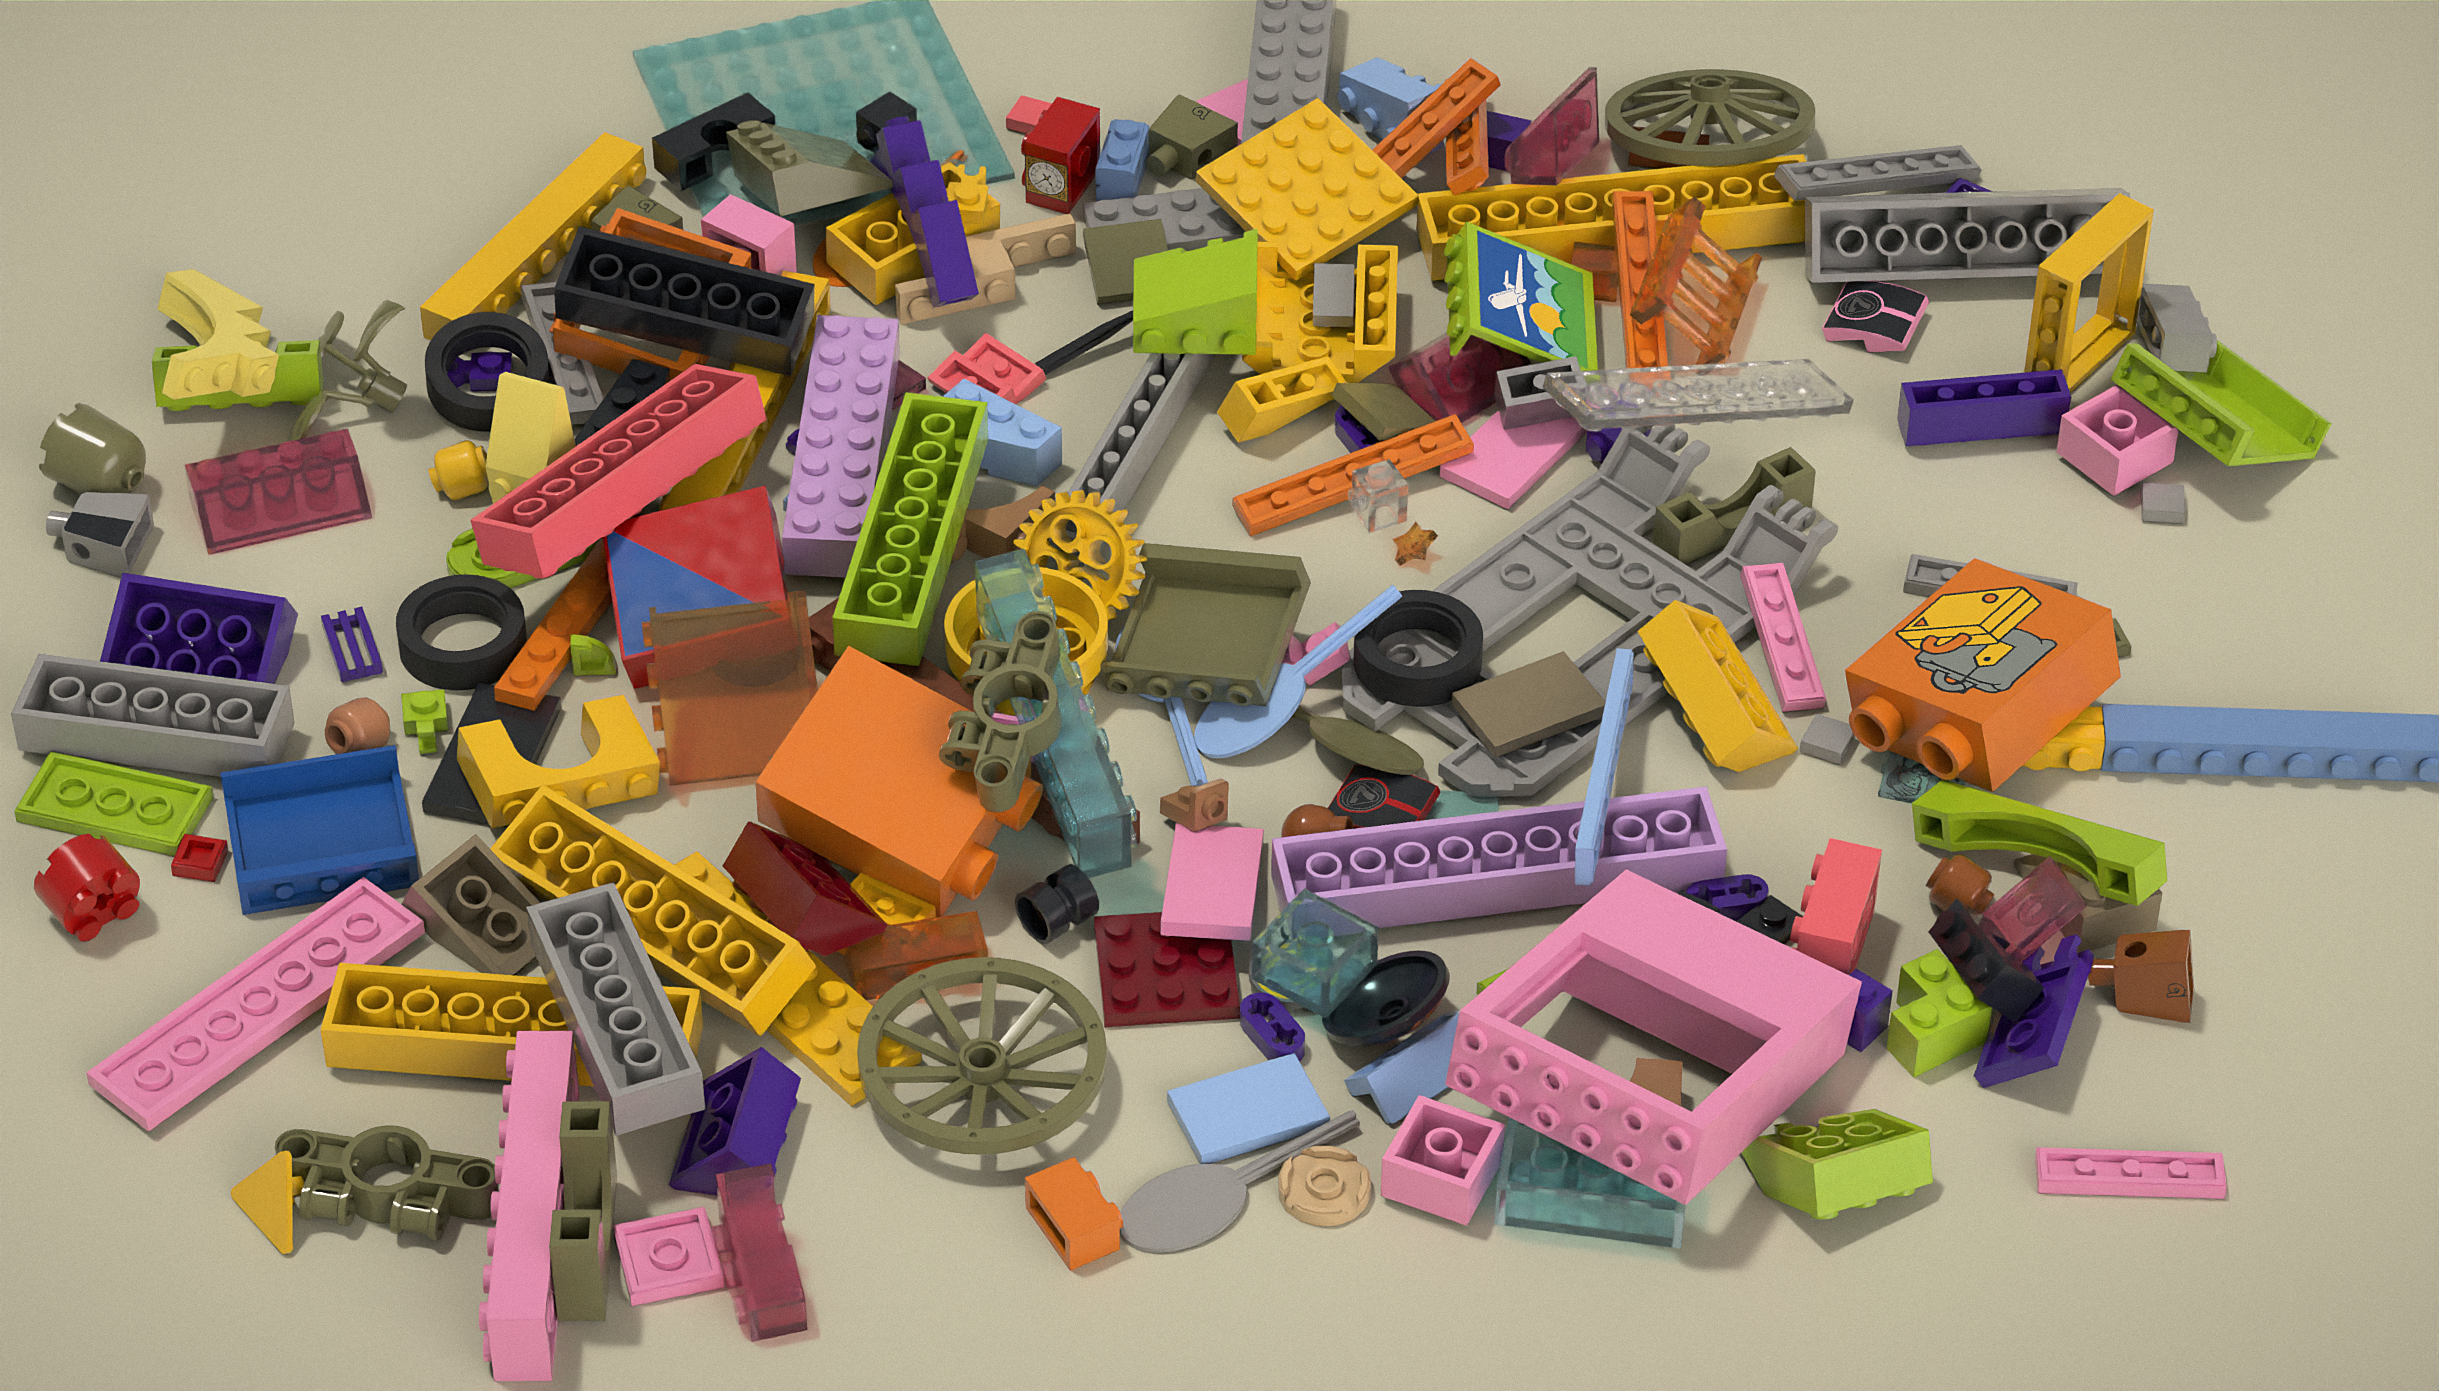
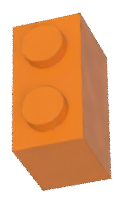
[1025,1157,1123,1271]

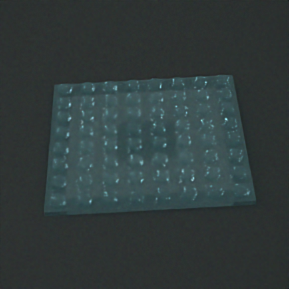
[632,0,1015,225]

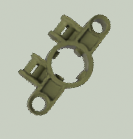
[939,611,1062,812]
[275,1125,499,1241]

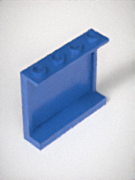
[220,745,419,915]

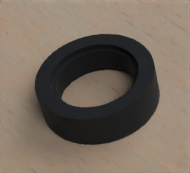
[425,312,549,432]
[396,574,527,691]
[1353,590,1483,707]

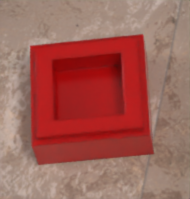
[171,834,229,882]

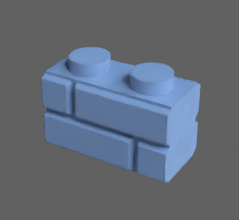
[1095,119,1149,202]

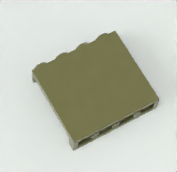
[1100,543,1311,706]

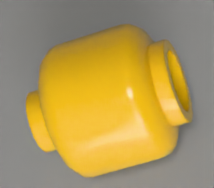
[428,440,488,501]

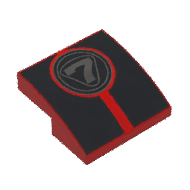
[1327,765,1441,829]

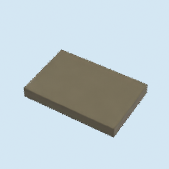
[1451,651,1606,758]

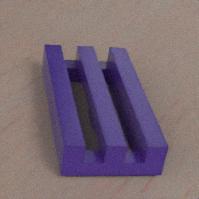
[321,606,383,682]

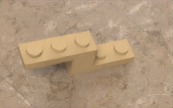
[895,213,1076,325]

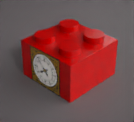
[1021,96,1100,214]

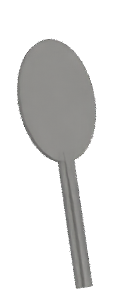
[1120,1110,1360,1253]

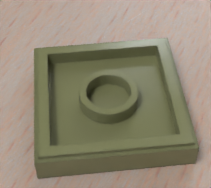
[1083,219,1168,304]
[1332,383,1435,441]

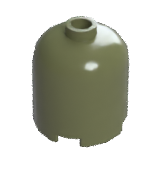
[39,403,146,494]

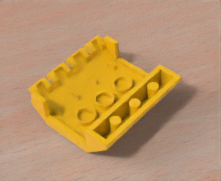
[1242,242,1398,383]

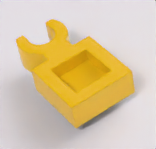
[947,164,989,224]

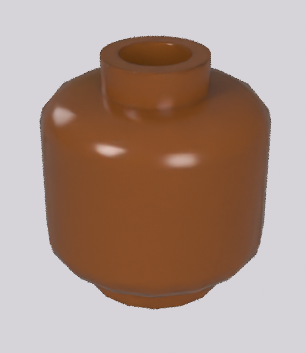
[1925,854,1995,914]

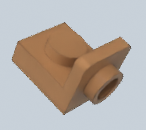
[1160,778,1229,832]

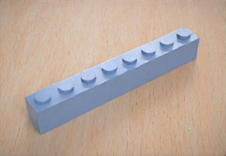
[2101,704,2439,782]

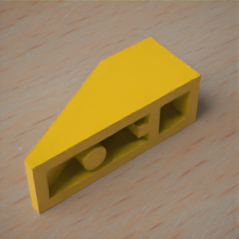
[1217,356,1347,443]

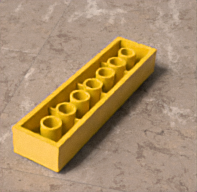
[490,785,817,1037]
[321,963,703,1087]

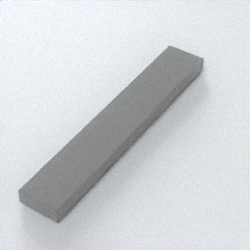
[1774,145,1982,201]

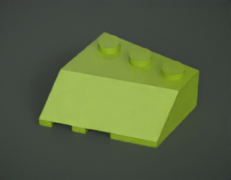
[1133,229,1258,355]
[1741,1109,1933,1220]

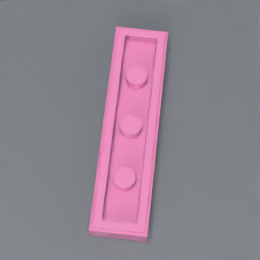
[1740,563,1827,712]
[2035,1147,2227,1199]

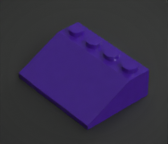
[100,573,298,684]

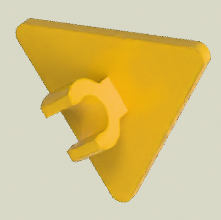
[231,1151,304,1254]

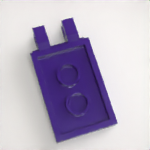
[1974,934,2094,1088]

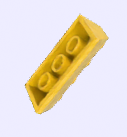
[1637,600,1799,772]

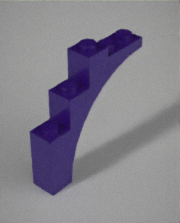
[869,116,979,308]

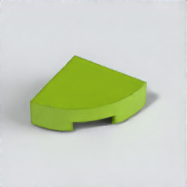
[570,635,617,676]

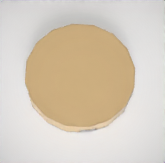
[1278,1146,1371,1226]

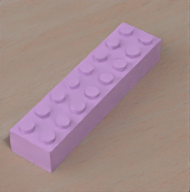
[782,315,900,577]

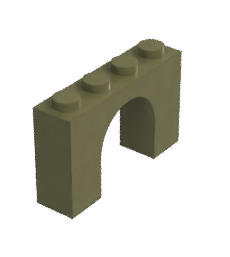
[549,1101,617,1321]

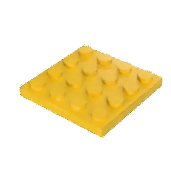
[1195,98,1418,281]

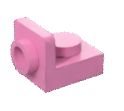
[1282,622,1350,686]

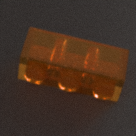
[845,911,988,1000]

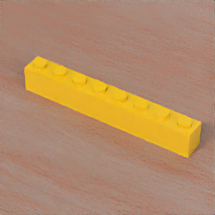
[420,132,647,340]

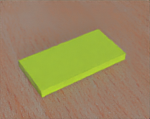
[14,751,214,856]

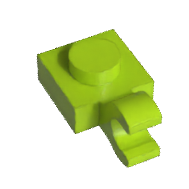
[401,689,448,754]

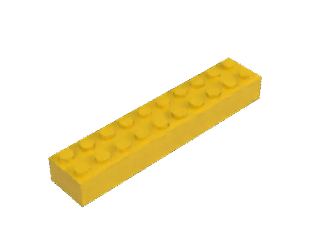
[1416,154,1807,281]

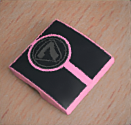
[1822,281,1929,352]

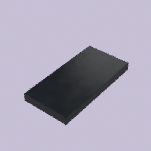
[422,683,562,827]

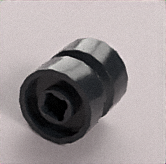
[1015,864,1099,944]

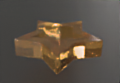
[1392,521,1438,566]

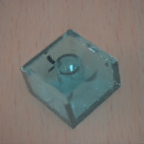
[1251,888,1379,1018]

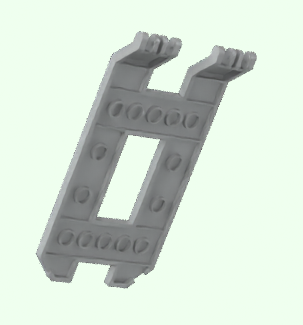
[1341,407,1838,797]

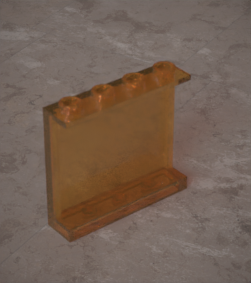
[641,590,818,786]

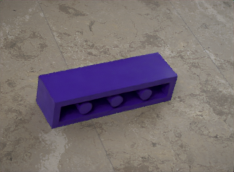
[1897,369,2071,446]

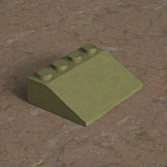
[726,121,893,217]

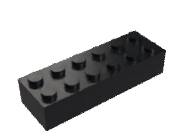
[554,226,815,376]

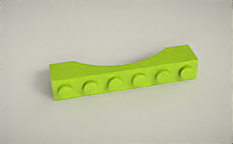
[1912,780,2168,906]

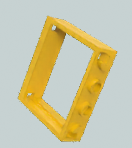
[2024,193,2154,393]

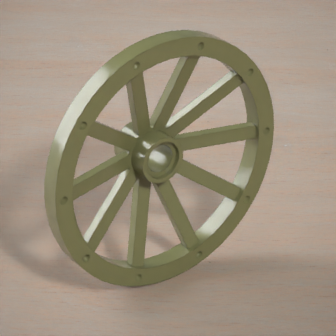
[1605,69,1815,166]
[857,957,1107,1155]

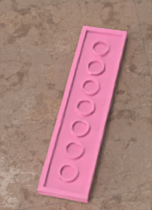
[86,877,425,1132]

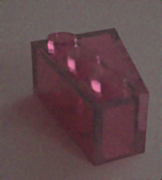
[712,1163,808,1342]

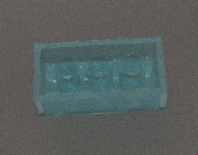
[1494,1117,1687,1249]

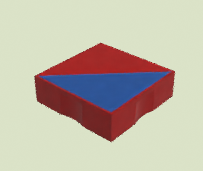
[603,485,800,689]

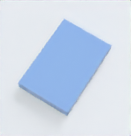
[1167,1053,1330,1164]

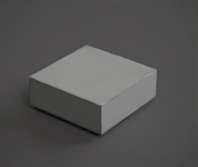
[2141,482,2185,523]
[1800,713,1856,764]

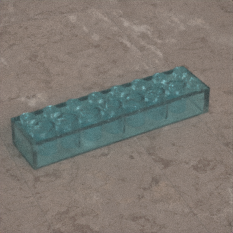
[975,549,1137,878]

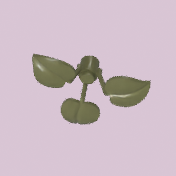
[288,300,407,462]

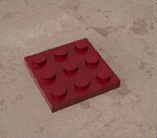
[1094,912,1240,1027]

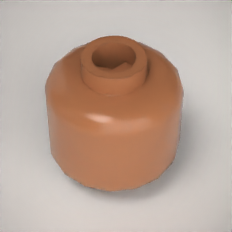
[324,697,390,754]

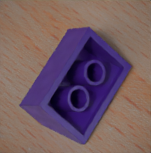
[668,1047,801,1199]

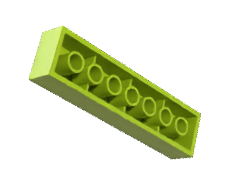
[833,392,988,666]

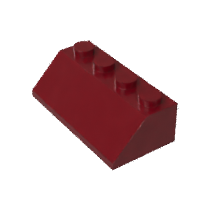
[722,821,887,956]

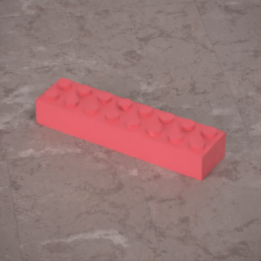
[471,364,767,579]

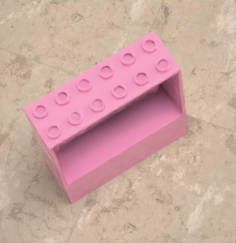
[1445,869,1862,1205]

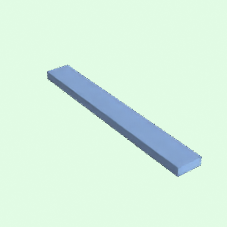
[1575,648,1634,886]

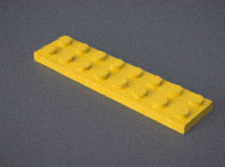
[674,851,922,1106]

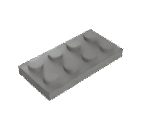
[1083,188,1246,251]

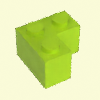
[1886,949,1992,1078]

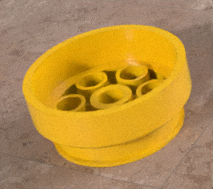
[944,566,1108,719]

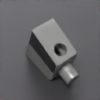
[46,492,154,578]

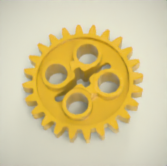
[1012,490,1147,620]

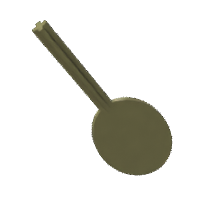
[1291,705,1424,775]

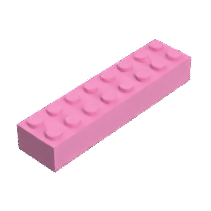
[479,1031,580,1381]

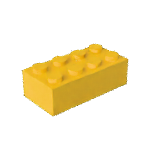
[826,162,1000,305]

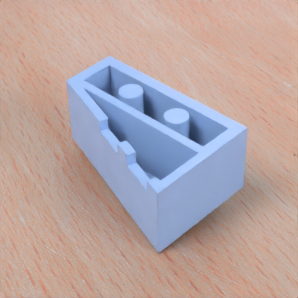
[1337,57,1444,154]
[943,379,1062,486]

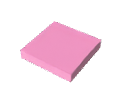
[612,1207,725,1306]

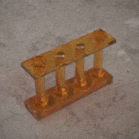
[1630,196,1762,376]

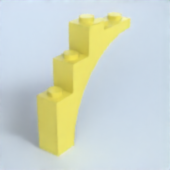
[157,269,279,400]

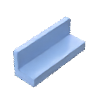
[1344,1011,1460,1124]

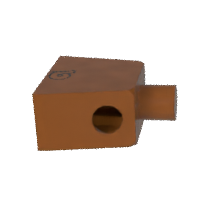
[2088,930,2195,1023]

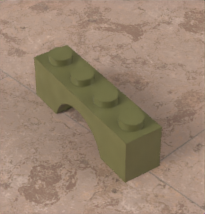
[1653,447,1816,564]

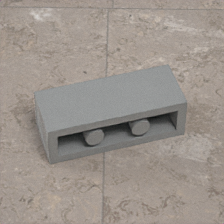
[2137,283,2217,372]

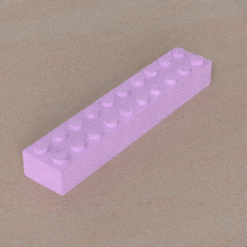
[1271,786,1727,937]

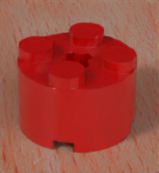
[34,834,140,942]

